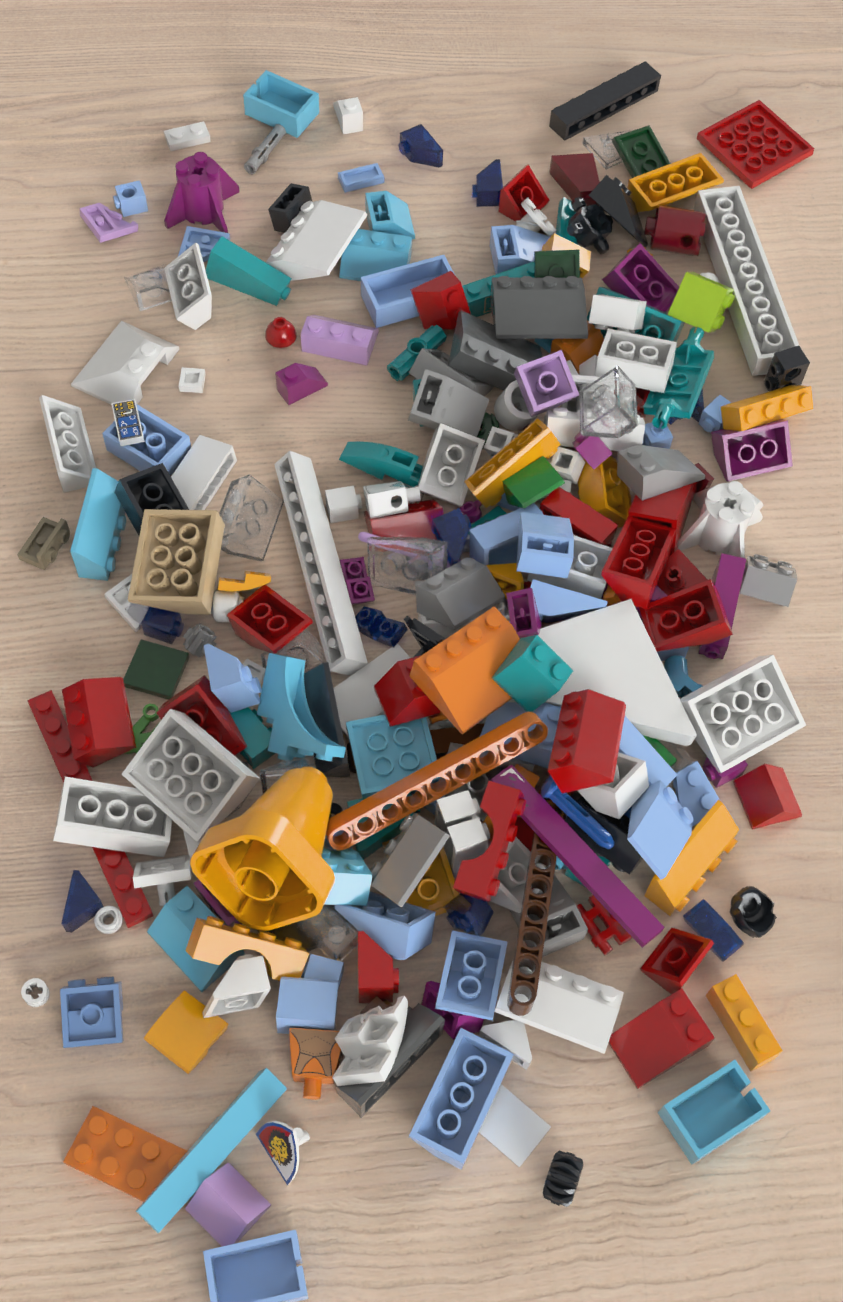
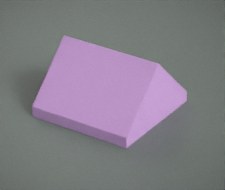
[185,1162,271,1246]

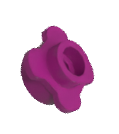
[459,500,482,523]

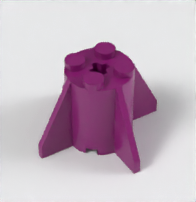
[164,152,240,233]

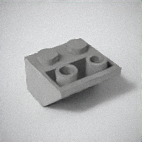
[740,554,797,607]

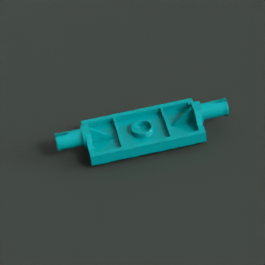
[643,327,714,429]

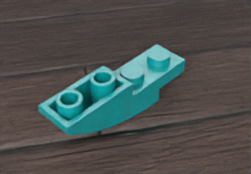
[339,441,423,487]

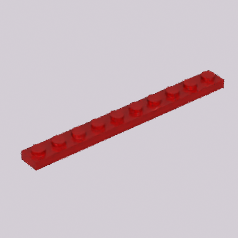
[27,690,154,928]

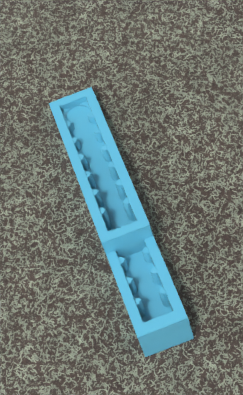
[136,1068,287,1233]

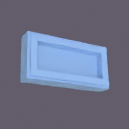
[338,163,385,193]

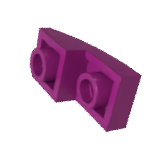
[339,557,375,605]

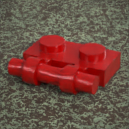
[576,895,633,956]

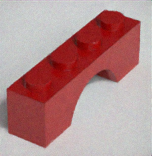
[453,781,526,902]

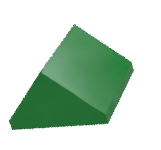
[503,456,565,509]

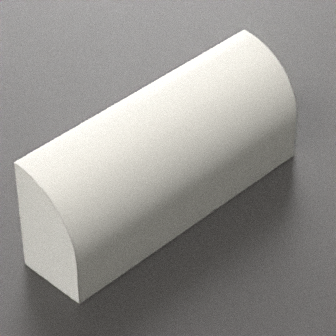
[171,435,237,510]

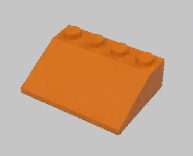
[410,606,520,734]

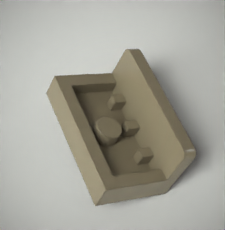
[17,517,70,570]

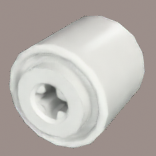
[494,380,538,431]

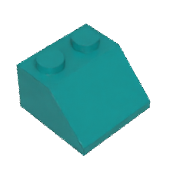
[492,635,573,712]

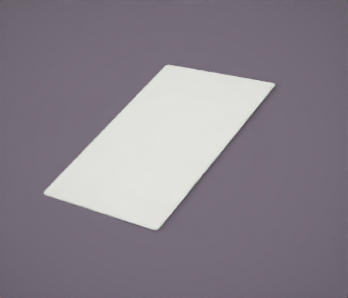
[479,1084,551,1167]

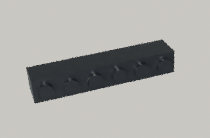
[549,61,661,141]

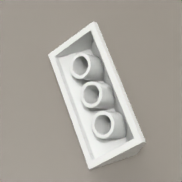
[39,395,96,493]

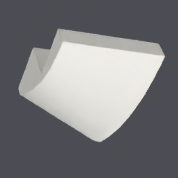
[333,996,408,1086]

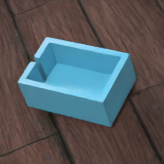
[243,70,319,138]
[658,1060,770,1165]

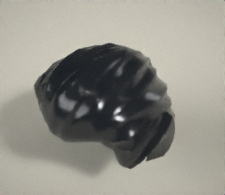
[730,886,777,938]

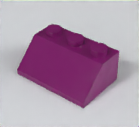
[711,419,793,482]

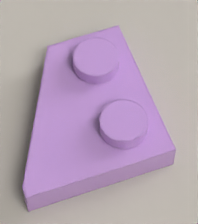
[80,203,138,243]

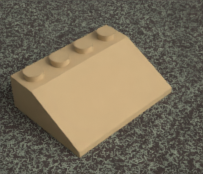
[128,509,225,615]

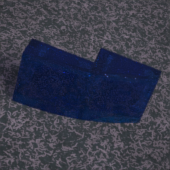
[355,606,408,648]
[683,899,744,962]

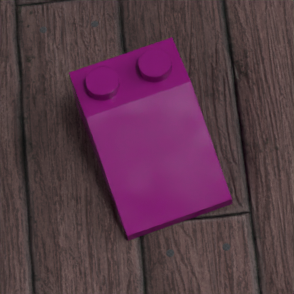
[602,243,679,312]

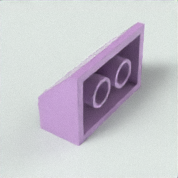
[301,315,379,365]

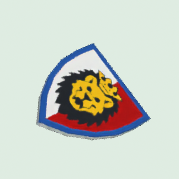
[256,1121,310,1185]

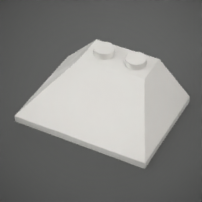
[71,321,179,405]

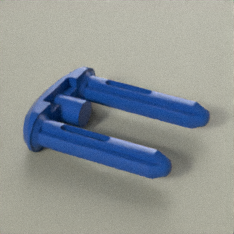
[541,775,632,849]

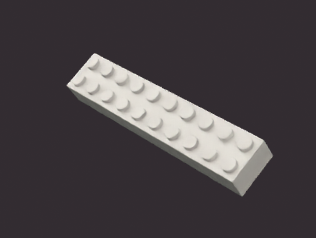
[693,186,799,376]

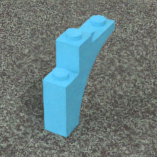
[257,653,346,761]

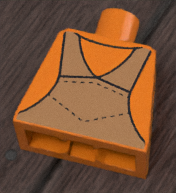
[289,1028,342,1100]

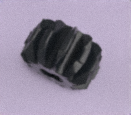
[543,1150,584,1207]

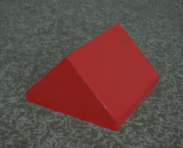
[498,164,550,221]
[733,763,802,829]
[640,927,714,994]

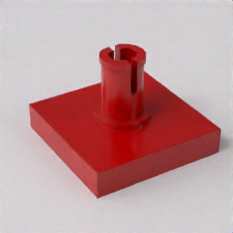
[657,549,708,595]

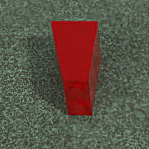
[628,482,697,556]

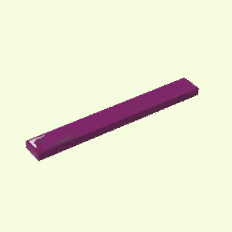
[491,764,665,948]

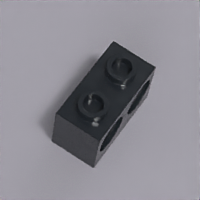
[764,346,810,391]

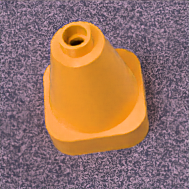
[190,767,335,931]

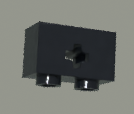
[268,183,313,233]

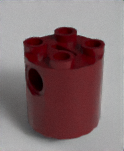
[644,205,706,256]

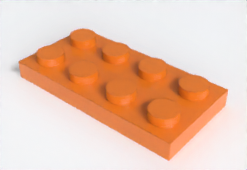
[63,1106,187,1202]

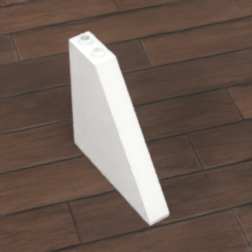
[508,599,697,746]

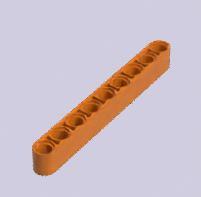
[326,712,548,850]

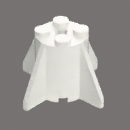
[677,481,763,569]

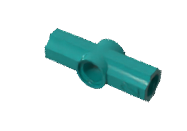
[387,325,447,381]

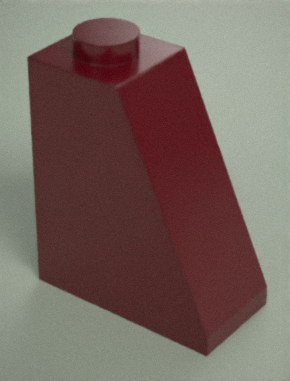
[549,153,600,206]

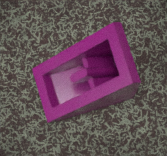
[506,588,541,639]

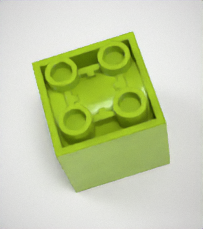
[667,272,735,333]

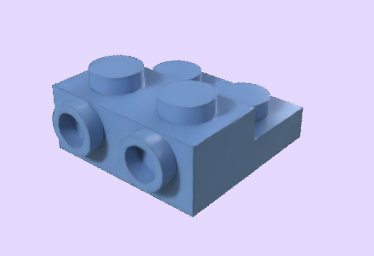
[60,976,124,1048]

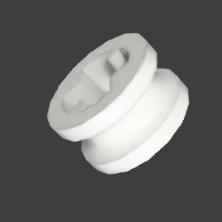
[21,978,50,1007]

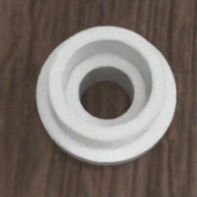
[94,906,123,934]

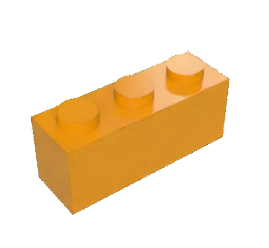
[705,974,783,1072]

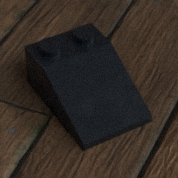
[589,175,648,247]

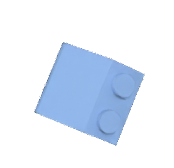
[204,644,262,713]

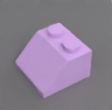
[514,350,579,417]

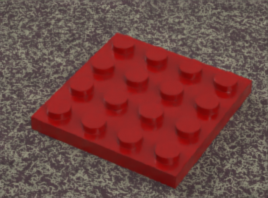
[697,100,815,189]

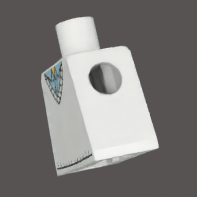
[363,481,421,519]

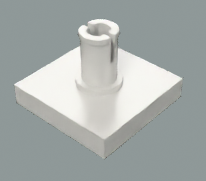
[133,855,192,906]

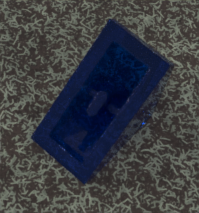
[61,870,104,933]

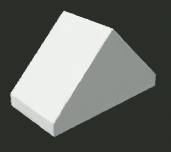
[479,1020,532,1070]

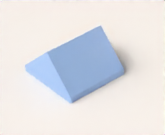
[276,977,339,1034]

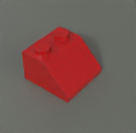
[410,271,471,329]
[374,655,440,727]
[358,931,399,1003]

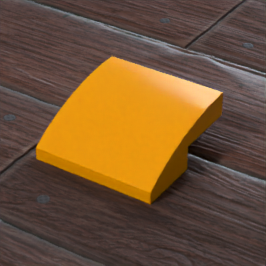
[217,571,271,591]
[144,990,228,1074]

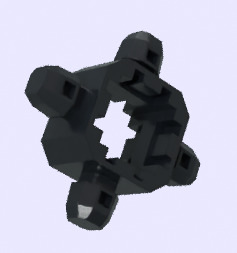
[567,197,613,255]

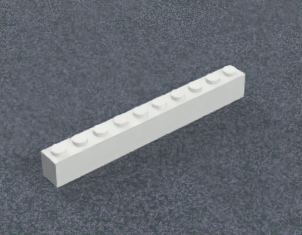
[274,451,368,676]

